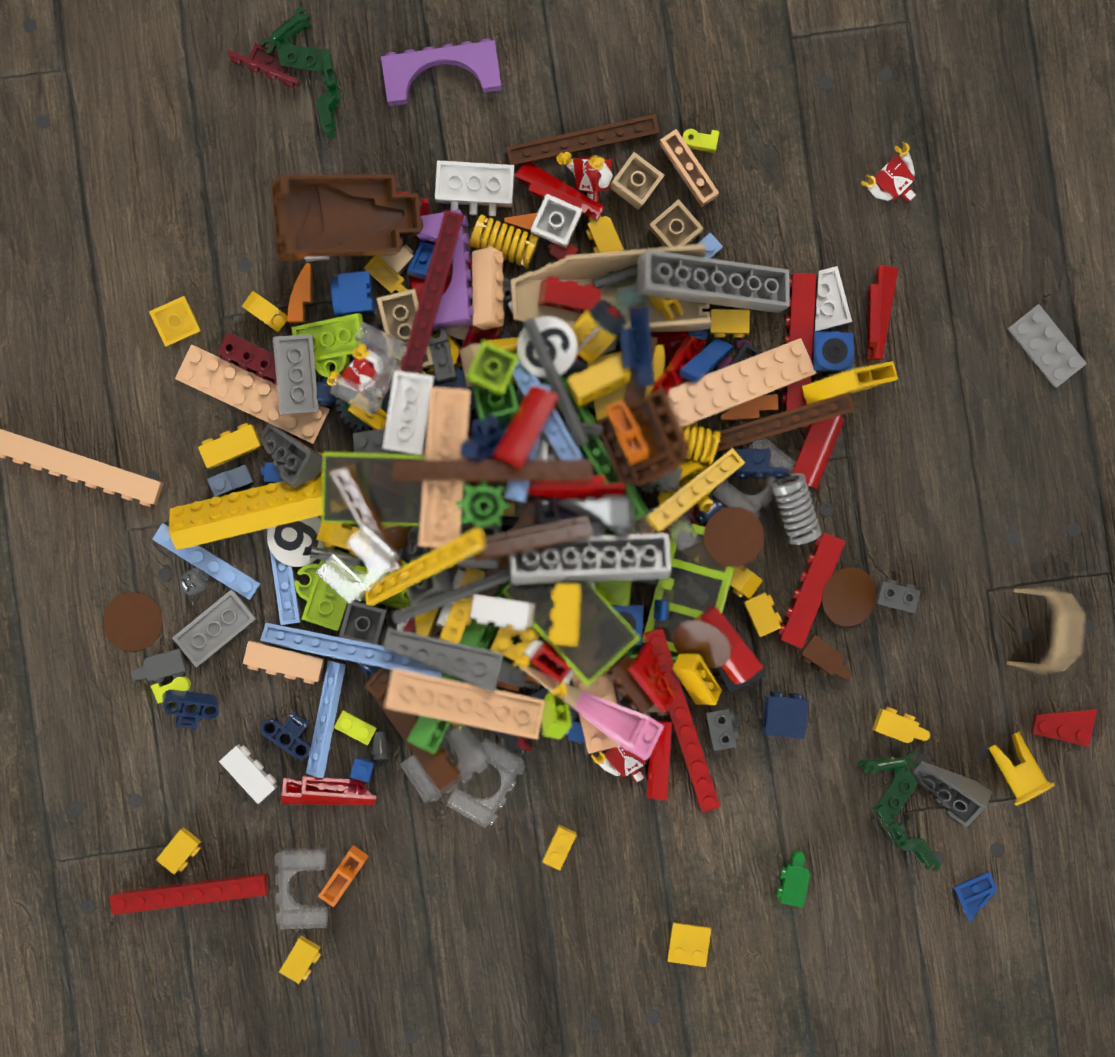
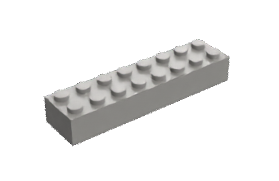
[638,250,789,313]
[510,534,671,584]

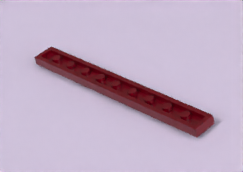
[400,210,464,374]

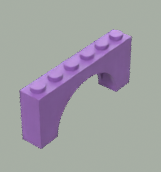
[381,39,502,106]
[417,209,474,331]

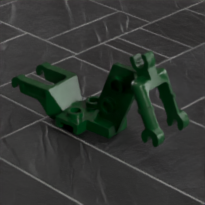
[260,7,342,138]
[857,752,941,872]

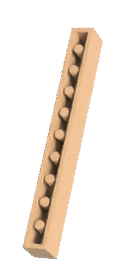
[0,429,164,507]

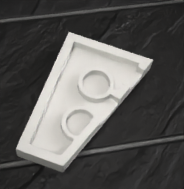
[814,266,852,332]

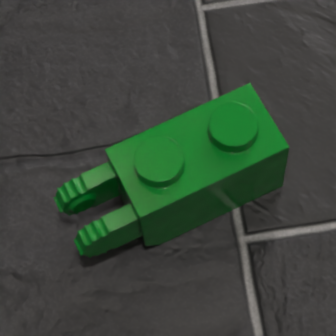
[776,850,810,908]

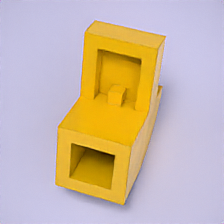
[242,291,288,332]

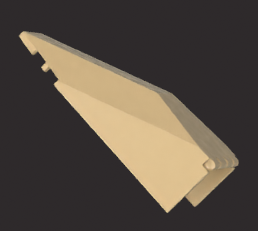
[511,244,711,333]
[1007,588,1085,672]

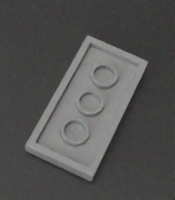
[1008,304,1087,388]
[273,334,319,415]
[172,589,257,668]

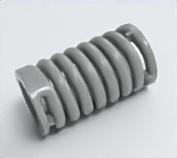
[771,473,822,545]

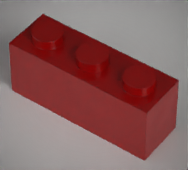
[538,277,602,314]

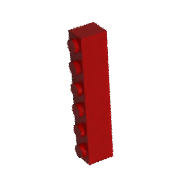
[778,533,846,648]

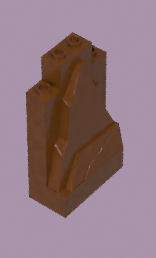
[271,174,423,261]

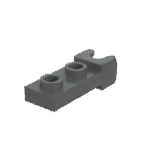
[429,328,457,384]

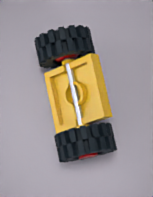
[564,299,627,376]

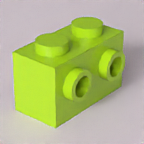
[541,691,572,740]

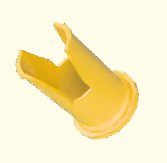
[987,731,1055,806]

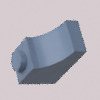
[207,465,253,497]

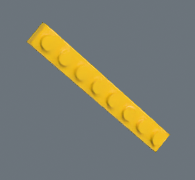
[364,528,485,606]

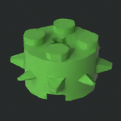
[455,481,509,531]

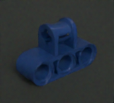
[460,414,507,461]
[162,690,219,730]
[261,710,311,759]

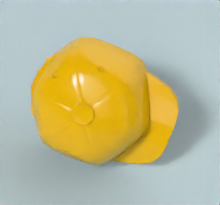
[657,459,713,512]

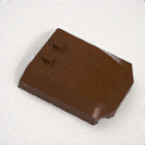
[596,388,691,485]

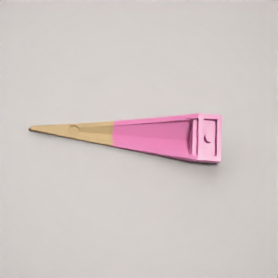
[519,664,664,760]

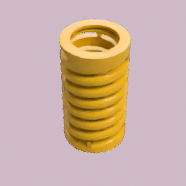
[469,214,540,269]
[682,424,720,466]

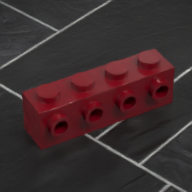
[217,332,277,385]

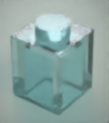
[615,284,646,311]

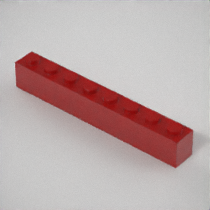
[781,273,816,429]
[110,873,269,915]

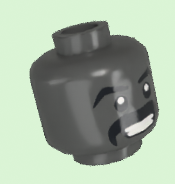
[179,568,209,596]

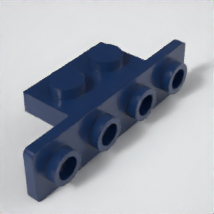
[620,306,654,387]
[725,449,791,480]

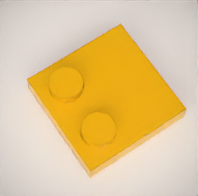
[149,296,201,347]
[667,922,711,967]

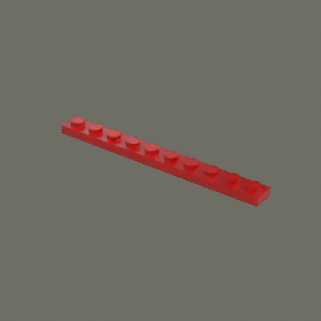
[644,627,721,813]

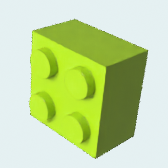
[465,340,519,396]

